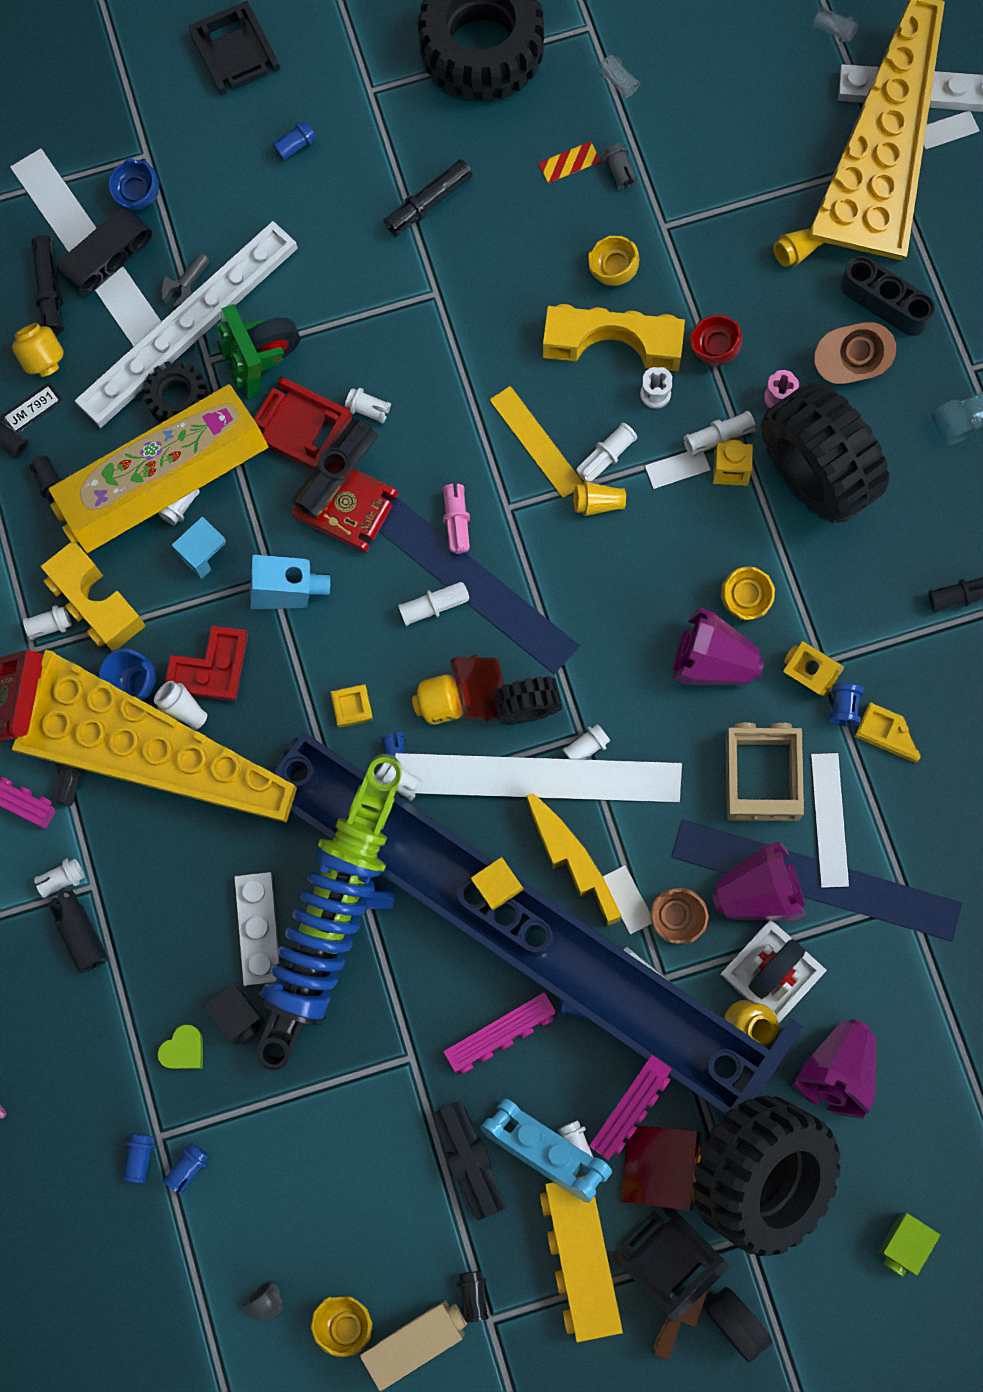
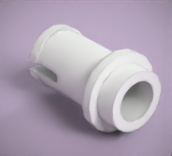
[345,388,391,424]
[158,489,200,525]
[23,605,72,640]
[562,724,610,760]
[375,763,423,801]
[34,859,84,898]
[557,1120,594,1170]

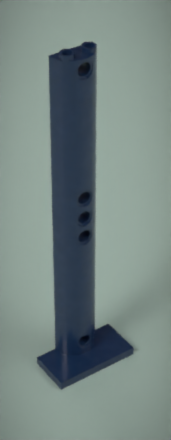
[269,732,804,1123]

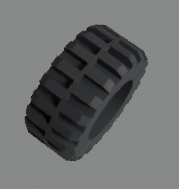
[417,0,544,102]
[761,382,890,523]
[692,1095,841,1257]

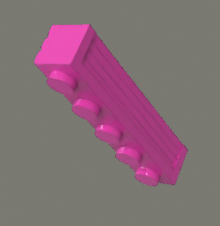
[0,776,56,830]
[443,992,556,1074]
[589,1055,672,1160]

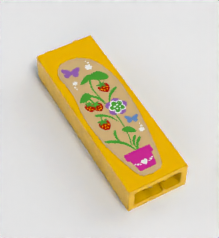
[48,384,269,553]

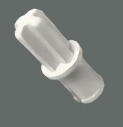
[576,423,637,482]
[398,582,469,626]

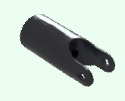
[49,888,109,974]

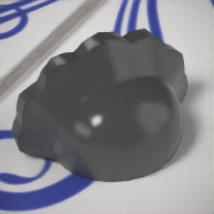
[242,1281,283,1321]

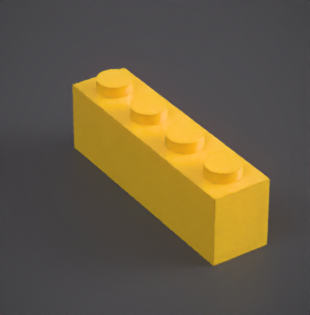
[539,1176,623,1342]

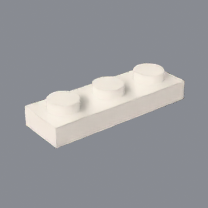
[235,872,281,987]

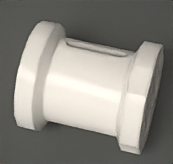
[640,367,672,409]

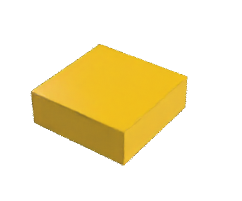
[331,684,373,728]
[471,857,524,911]

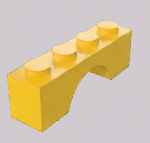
[543,304,685,372]

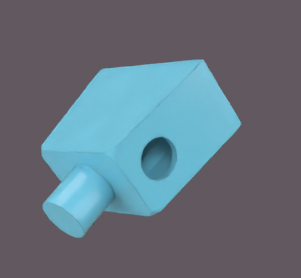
[250,555,330,609]

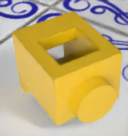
[713,440,753,486]
[783,641,845,697]

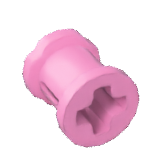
[764,370,799,408]

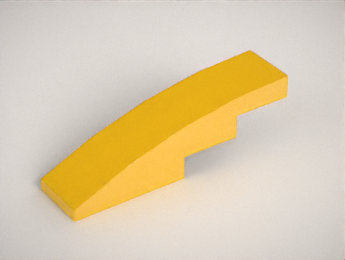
[526,793,622,926]

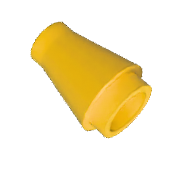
[773,228,824,267]
[573,481,626,516]

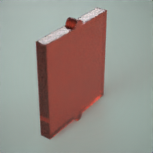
[450,654,504,722]

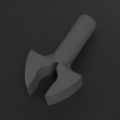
[162,253,210,309]

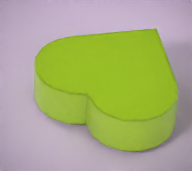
[158,1025,203,1069]

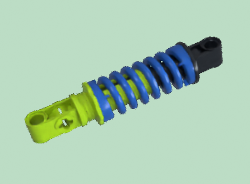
[256,754,402,1071]

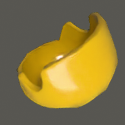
[588,235,640,286]
[720,566,775,620]
[311,1296,373,1358]

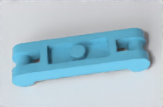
[480,1098,612,1203]

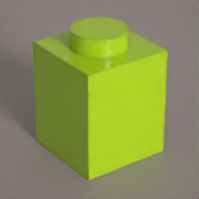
[877,1213,941,1277]

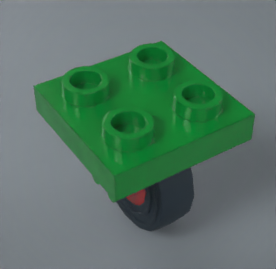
[217,304,301,399]

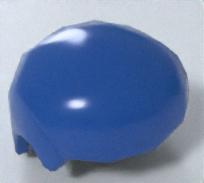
[109,158,159,211]
[99,649,157,701]

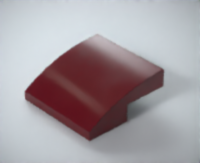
[621,1125,701,1211]

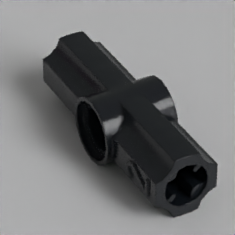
[291,417,378,520]
[432,1101,507,1221]

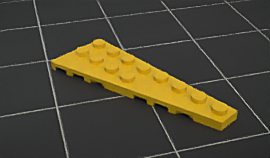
[808,0,945,261]
[12,650,297,823]

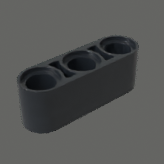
[57,207,153,296]
[841,256,935,336]

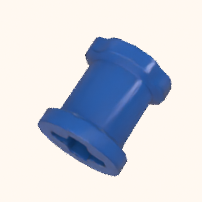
[828,683,864,727]

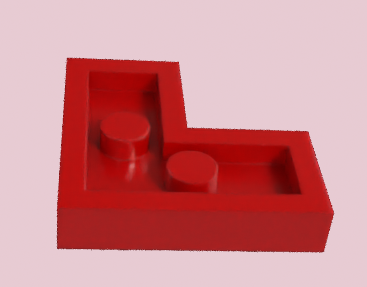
[165,626,248,702]

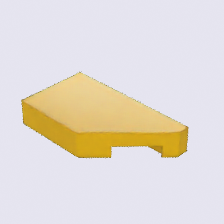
[854,702,920,763]

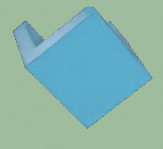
[172,517,226,579]

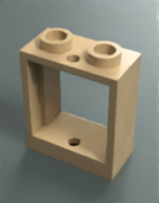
[725,722,804,821]
[360,1300,467,1391]

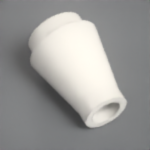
[154,681,207,730]

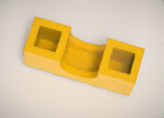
[40,542,146,652]

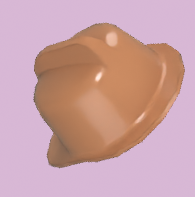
[814,322,896,384]

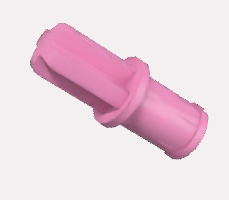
[442,484,470,554]

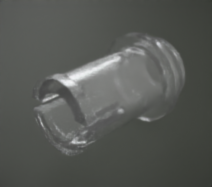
[813,7,858,42]
[599,55,640,99]

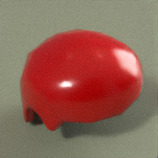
[690,315,743,366]

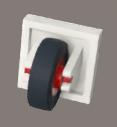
[720,921,827,1023]

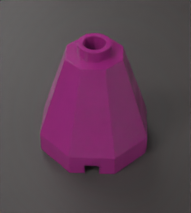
[672,608,764,685]
[712,841,807,921]
[792,1019,876,1119]

